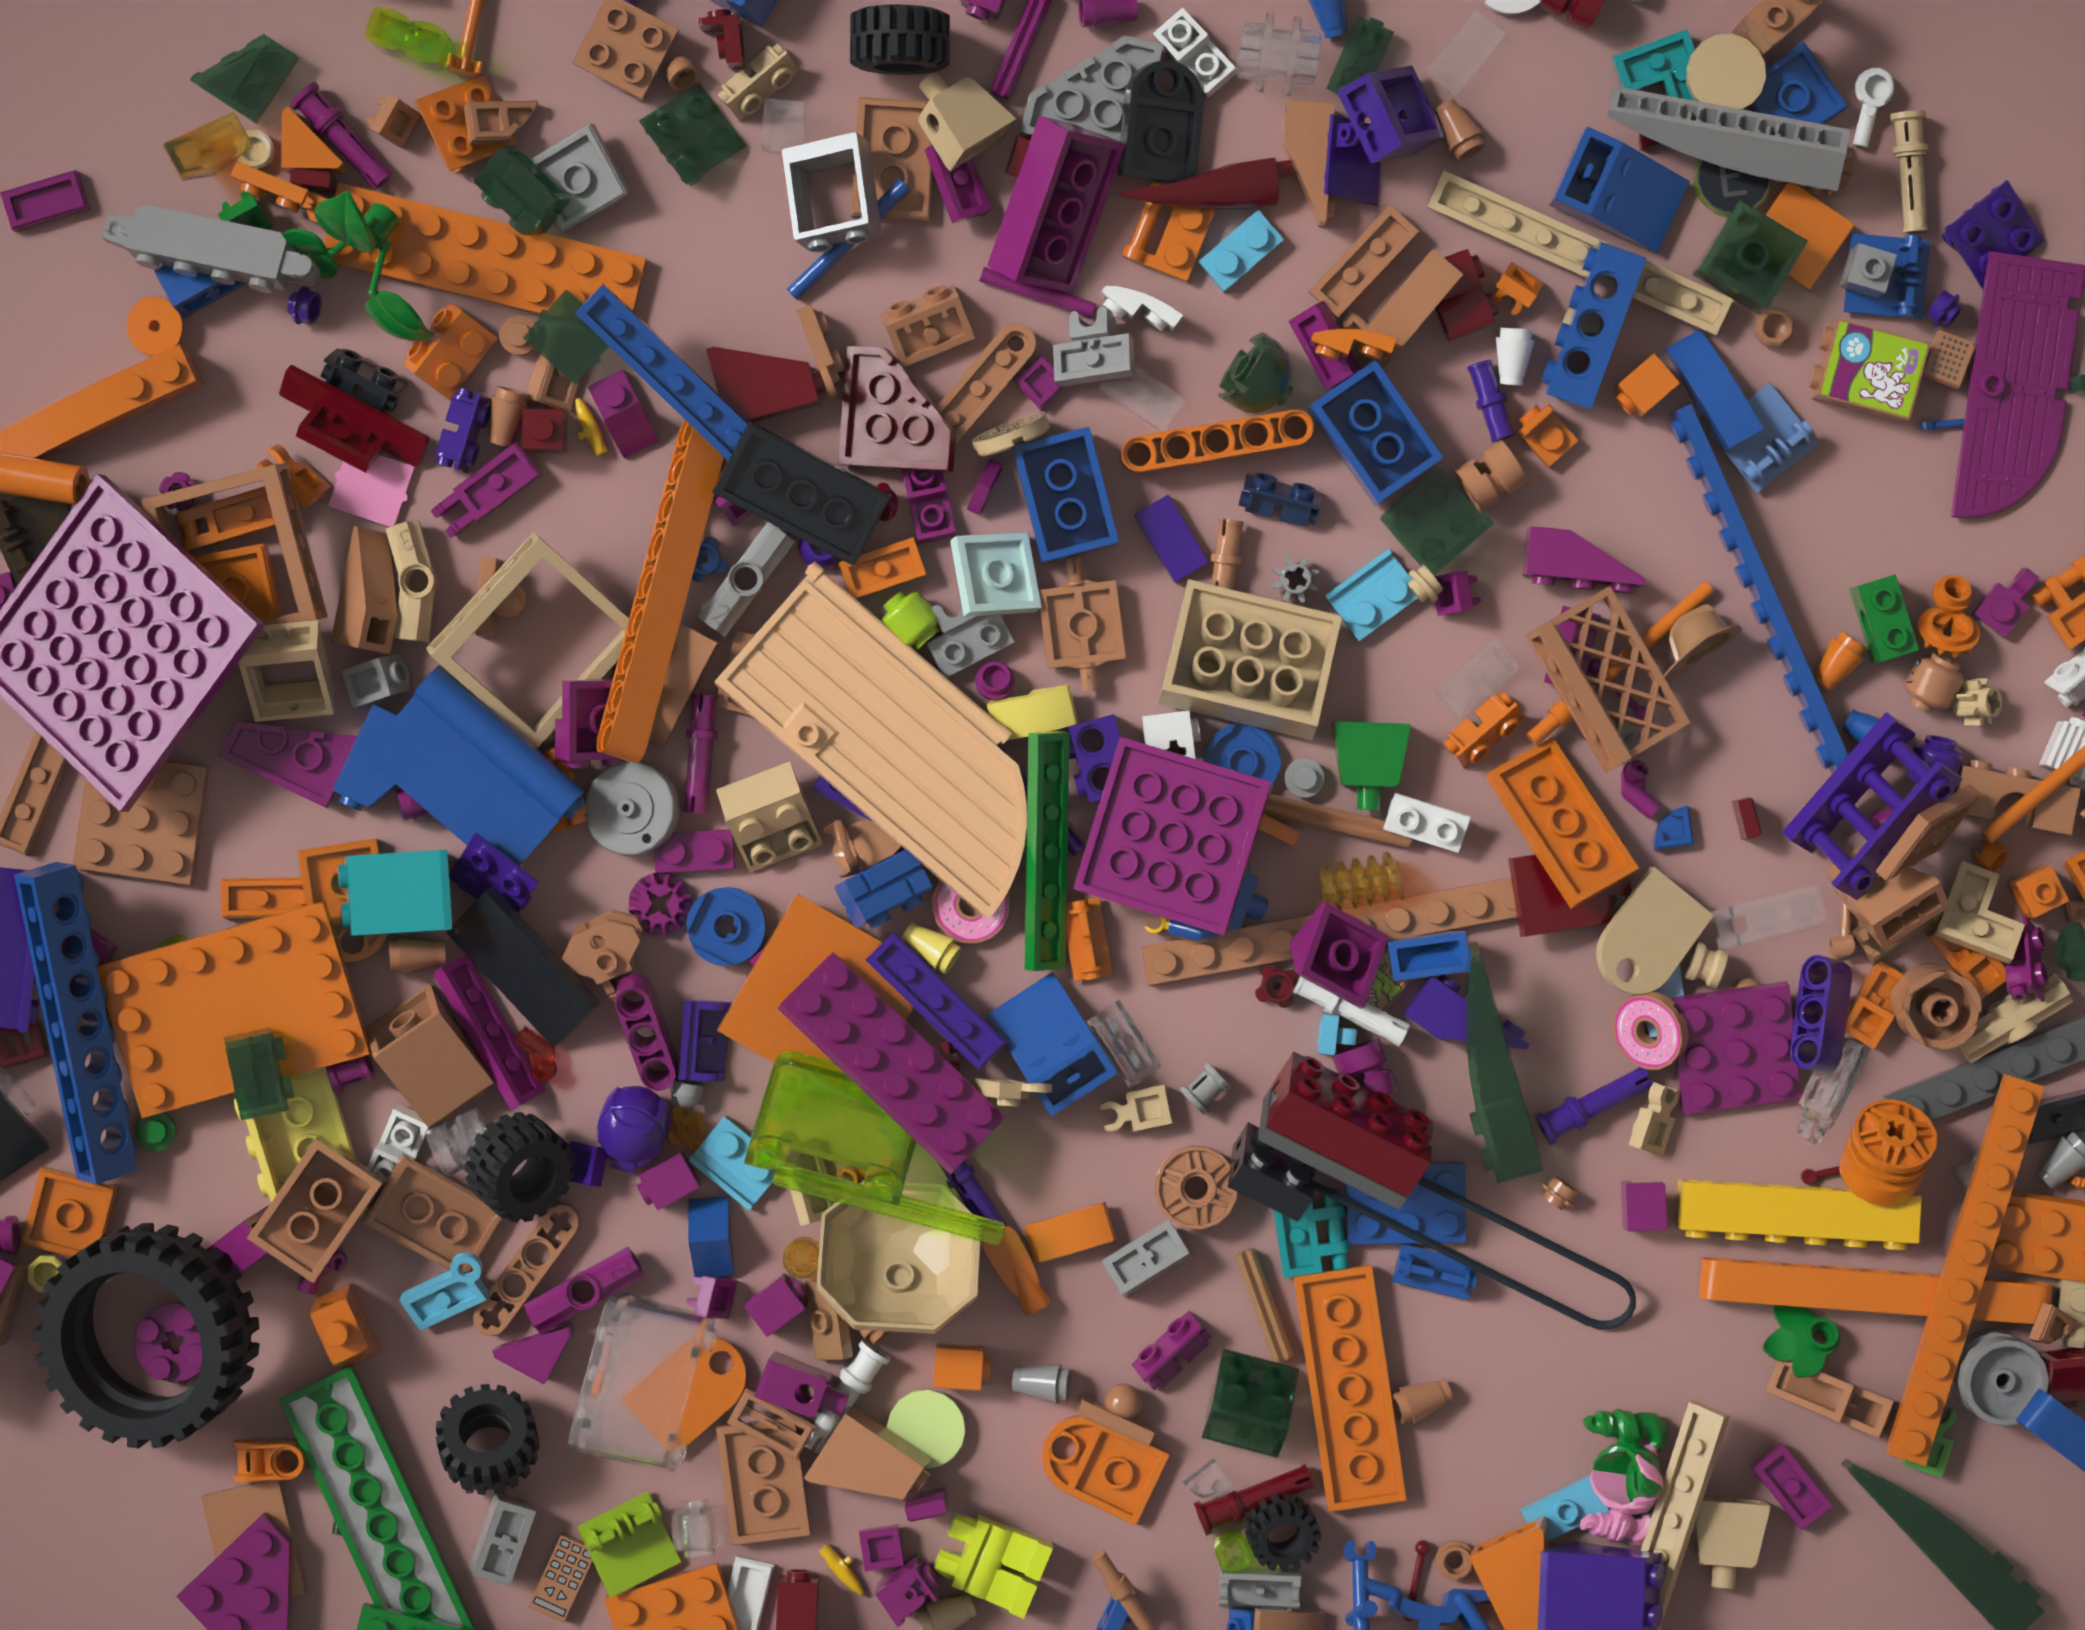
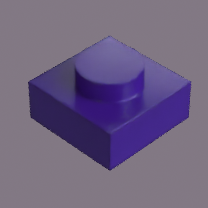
[569,1141,607,1187]

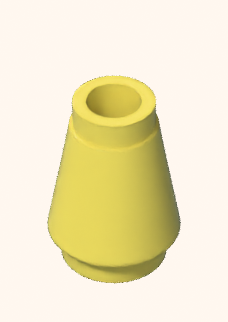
[901,922,962,975]

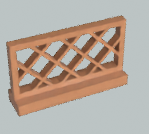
[1525,586,1691,773]

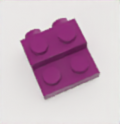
[555,679,625,768]

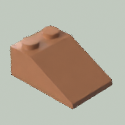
[247,1136,386,1283]

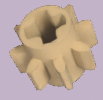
[1952,678,2002,726]

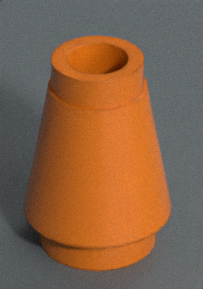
[1814,631,1868,692]

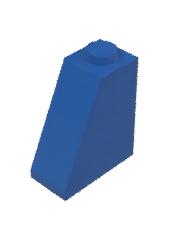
[332,704,399,811]

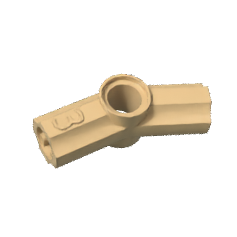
[386,519,439,643]

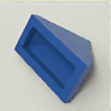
[1388,931,1473,981]

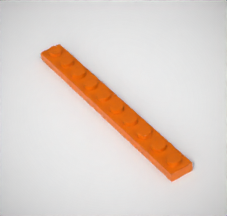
[1885,1074,2045,1466]

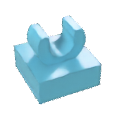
[1317,1012,1357,1055]

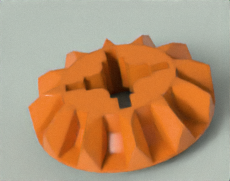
[1916,607,1980,658]

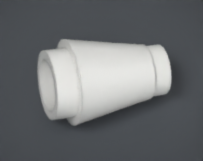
[1496,327,1535,385]

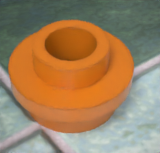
[1932,574,1972,613]

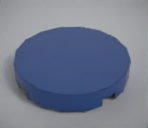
[1203,723,1281,785]

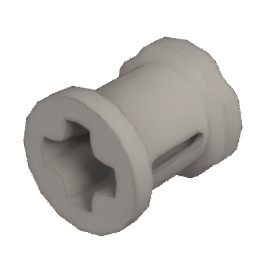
[1179,1062,1232,1115]

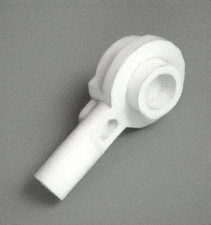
[1853,68,1895,148]

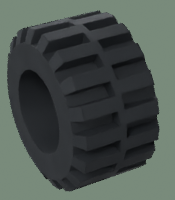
[850,4,950,75]
[464,1112,575,1223]
[435,1384,539,1495]

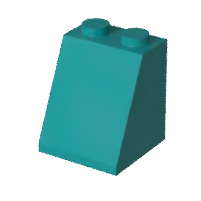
[337,850,452,936]

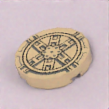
[972,412,1050,456]

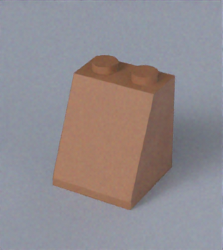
[365,983,494,1127]

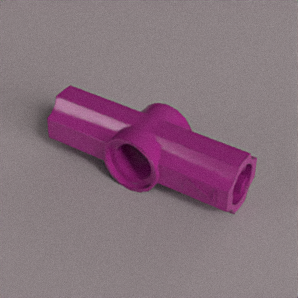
[524,1246,645,1334]

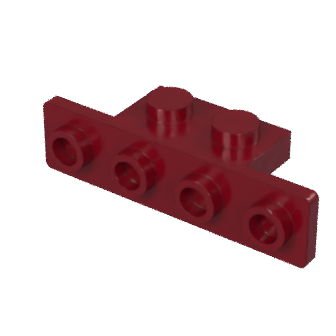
[279,365,430,473]

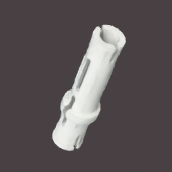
[1293,976,1410,1047]

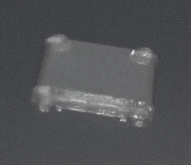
[568,1292,718,1472]

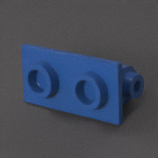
[1392,1244,1477,1301]

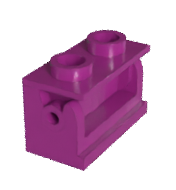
[875,1554,941,1627]

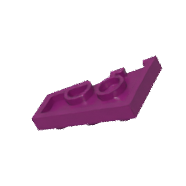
[218,721,358,809]

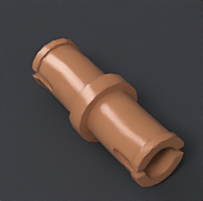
[1210,518,1244,599]

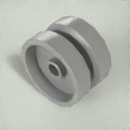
[1950,1328,2049,1426]

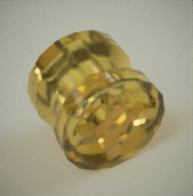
[782,1236,819,1279]

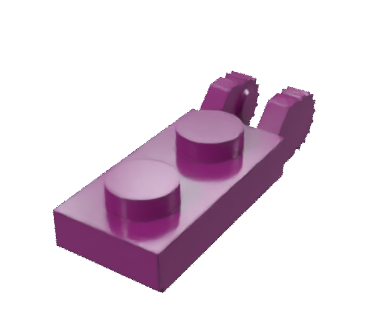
[431,442,541,538]

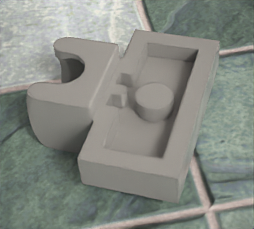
[1053,307,1135,387]
[926,593,1015,678]

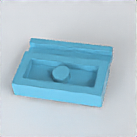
[1324,548,1417,642]
[688,1115,784,1210]

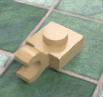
[2055,1279,2085,1349]

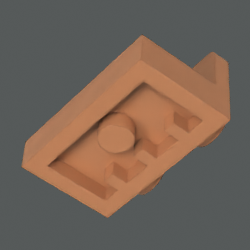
[881,285,975,367]

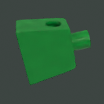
[1332,721,1410,810]

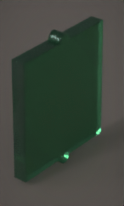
[523,289,609,385]

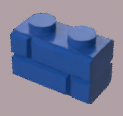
[835,849,932,930]

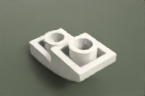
[1153,7,1237,98]
[1101,285,1183,332]
[367,1103,430,1189]

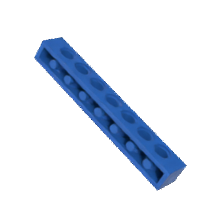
[14,862,138,1185]

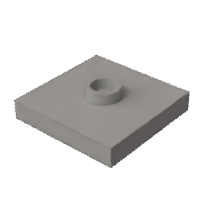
[525,124,632,233]

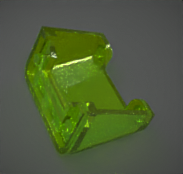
[744,1051,917,1206]

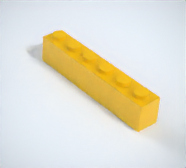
[1675,1179,1922,1250]

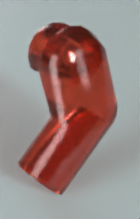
[514,1025,557,1083]

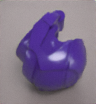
[597,1086,671,1174]

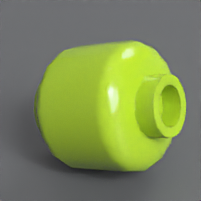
[882,591,940,651]

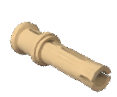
[1890,110,1929,233]

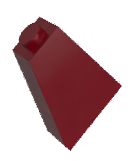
[706,347,825,422]

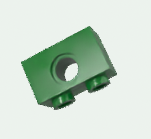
[1849,574,1919,664]

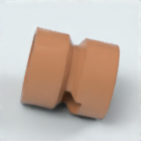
[1453,440,1528,513]

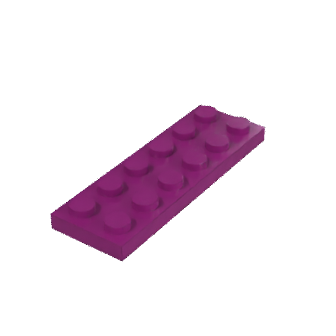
[777,952,1005,1175]

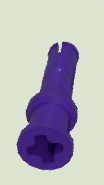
[1534,1067,1653,1146]

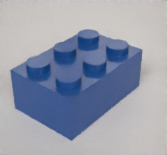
[1307,360,1444,506]
[1012,427,1119,565]

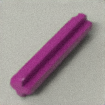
[991,0,1052,100]

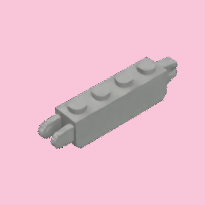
[102,204,321,293]

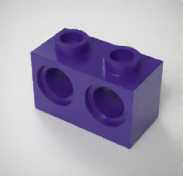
[1068,714,1121,803]

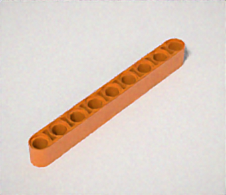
[597,419,724,764]
[1699,1257,2053,1324]

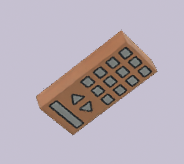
[528,1533,593,1623]

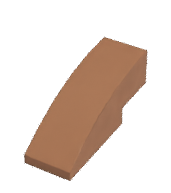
[1365,249,1463,368]
[649,624,719,749]
[1766,1361,1897,1438]

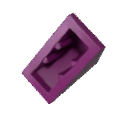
[492,1323,575,1385]

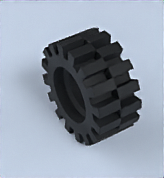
[1245,1494,1321,1572]

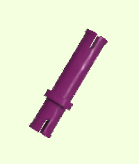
[683,693,718,814]

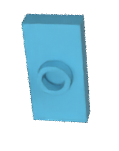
[1520,1474,1609,1541]

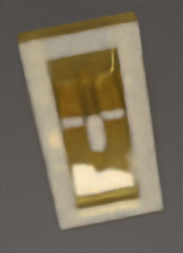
[163,111,253,181]

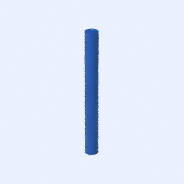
[787,179,911,300]

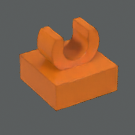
[1494,261,1544,315]

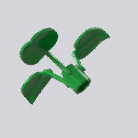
[283,190,434,341]

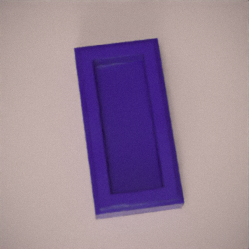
[1134,495,1209,583]

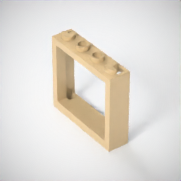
[426,532,629,749]

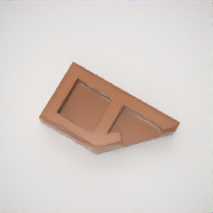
[464,100,539,145]

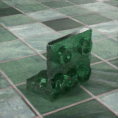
[1380,468,1494,576]

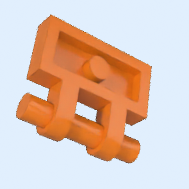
[2031,556,2085,650]

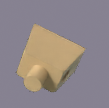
[918,72,1016,171]
[1692,1495,1770,1589]

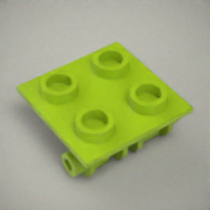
[576,1491,681,1598]

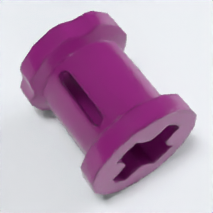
[326,1055,375,1093]

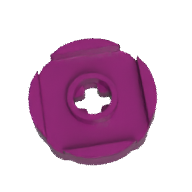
[134,1302,202,1382]

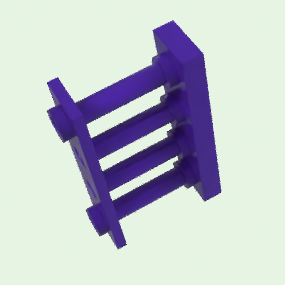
[1782,712,1963,900]

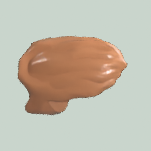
[823,819,902,878]

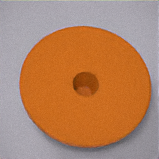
[127,296,183,356]

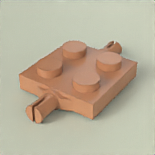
[1039,557,1126,692]

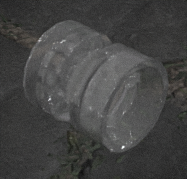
[426,1107,488,1177]

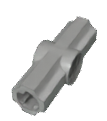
[698,522,796,638]

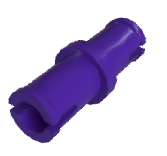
[1467,359,1516,443]

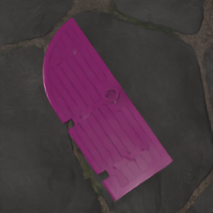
[1951,251,2085,518]

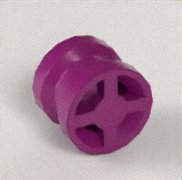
[0,1215,21,1255]

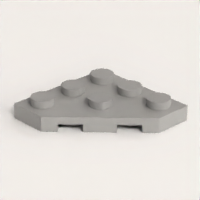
[1020,35,1164,141]

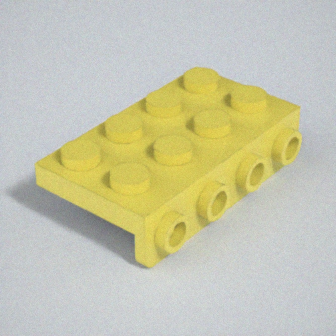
[234,1067,370,1217]

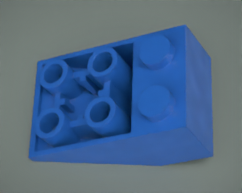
[1549,126,1690,254]
[986,971,1118,1117]

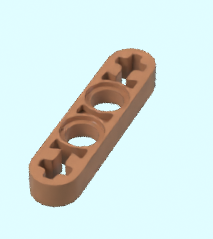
[473,1203,580,1336]

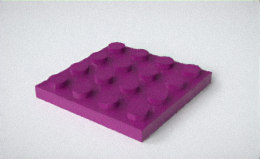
[1073,737,1273,936]

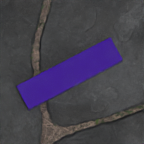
[866,932,1007,1071]

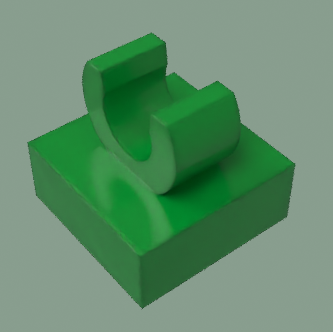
[218,192,273,230]

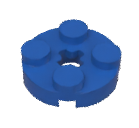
[686,887,766,966]

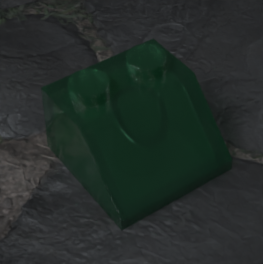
[1692,200,1808,315]

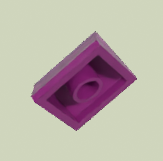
[1289,902,1389,1009]

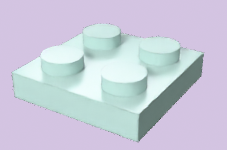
[950,532,1042,617]

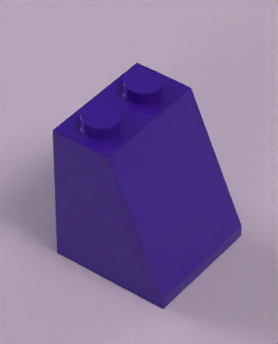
[1538,1542,1665,1630]

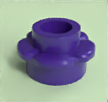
[287,286,322,324]
[1926,290,1962,327]

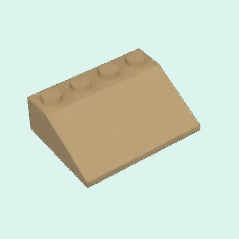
[1158,579,1342,740]

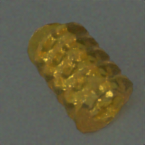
[1319,852,1405,911]

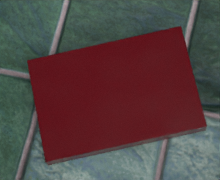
[1508,840,1632,937]

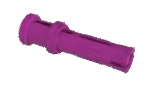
[290,81,393,190]

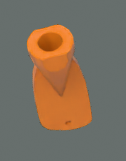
[980,1225,1051,1316]

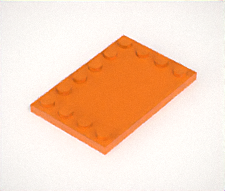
[97,900,372,1118]

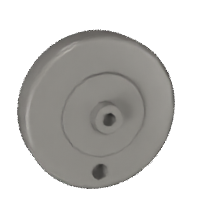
[585,761,680,856]

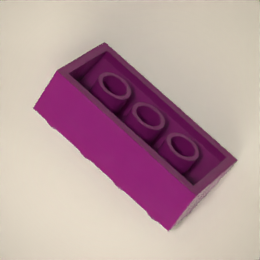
[987,115,1126,293]

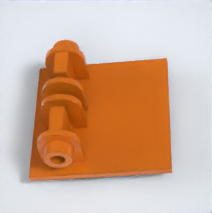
[415,74,519,174]

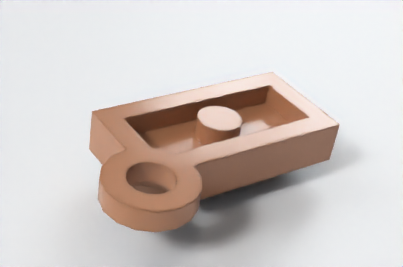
[797,304,845,399]

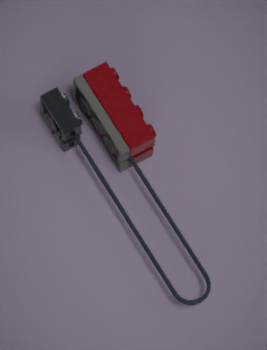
[1228,1051,1636,1330]

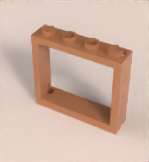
[141,463,328,625]

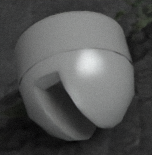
[671,1078,704,1109]

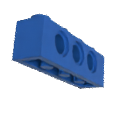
[1541,241,1647,409]

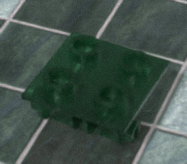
[639,83,747,187]

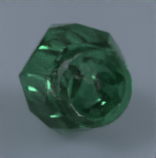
[2056,922,2085,981]

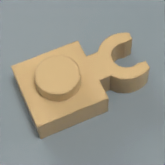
[1628,1082,1680,1156]
[1100,1084,1172,1132]

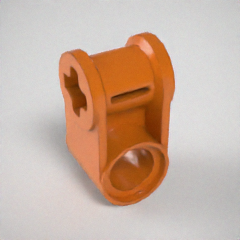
[233,1438,309,1483]

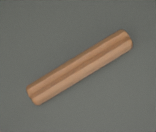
[1236,1248,1293,1363]

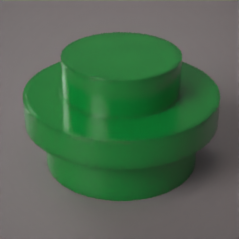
[135,1113,176,1151]

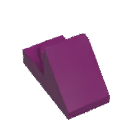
[588,369,659,459]

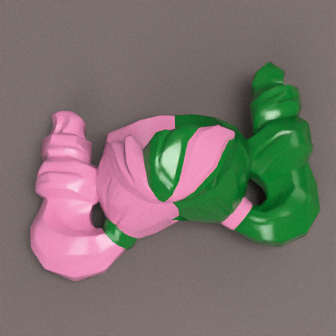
[1580,1409,1669,1547]

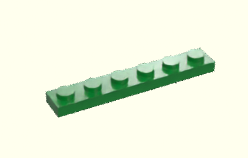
[1024,731,1070,971]

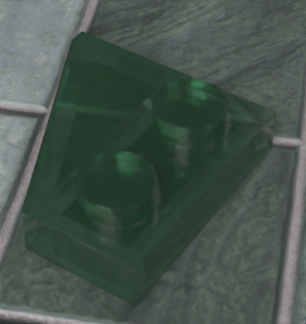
[190,34,299,124]

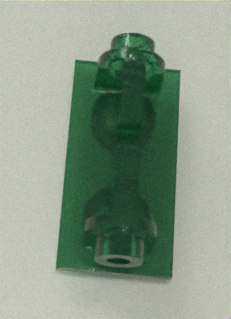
[1326,16,1394,94]

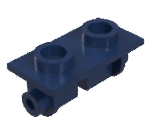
[1238,473,1322,527]

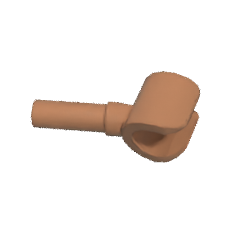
[1829,903,1855,959]

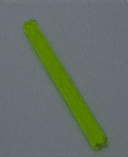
[773,1162,1005,1245]

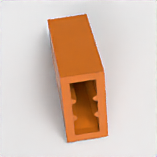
[1469,1516,1549,1630]

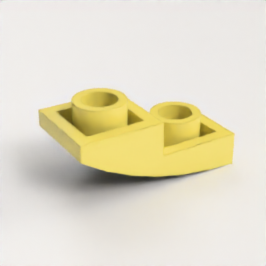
[987,685,1078,740]

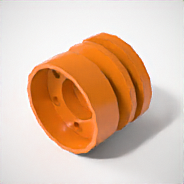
[1839,1099,1937,1206]

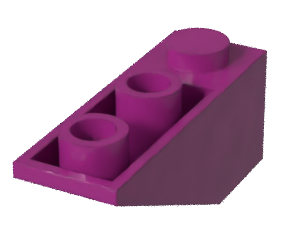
[1522,526,1646,594]

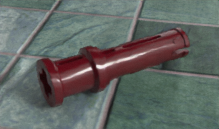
[1193,1464,1315,1536]

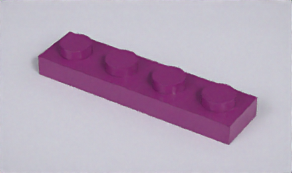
[433,954,545,1111]

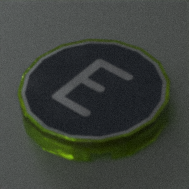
[1693,159,1772,218]

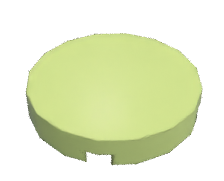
[886,1389,966,1469]

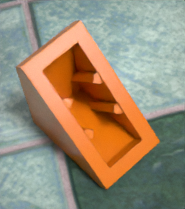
[281,106,349,174]

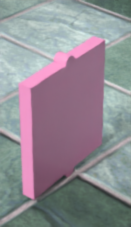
[328,455,415,527]

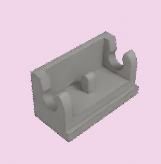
[1102,1220,1193,1298]
[469,1493,536,1586]
[1218,1566,1301,1610]

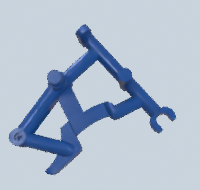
[1343,1540,1491,1630]

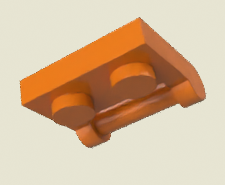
[1121,182,1215,283]

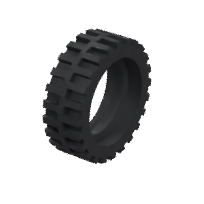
[33,1223,260,1449]

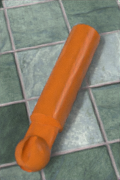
[0,453,89,505]

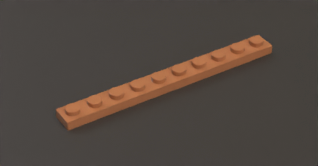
[1141,878,1517,986]

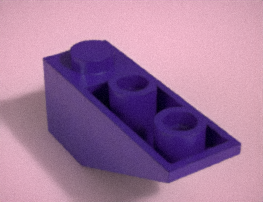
[1402,975,1530,1049]

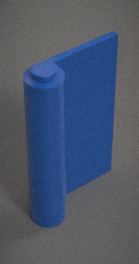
[363,665,585,866]

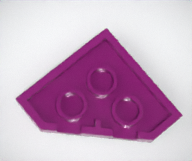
[176,1512,292,1630]

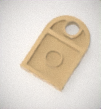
[1596,867,1714,994]

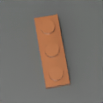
[1308,204,1419,319]

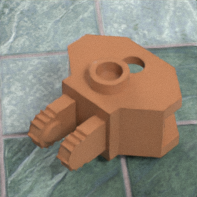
[562,909,644,1005]

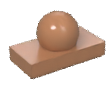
[474,556,527,639]
[1077,1383,1155,1446]

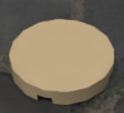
[1686,34,1766,110]

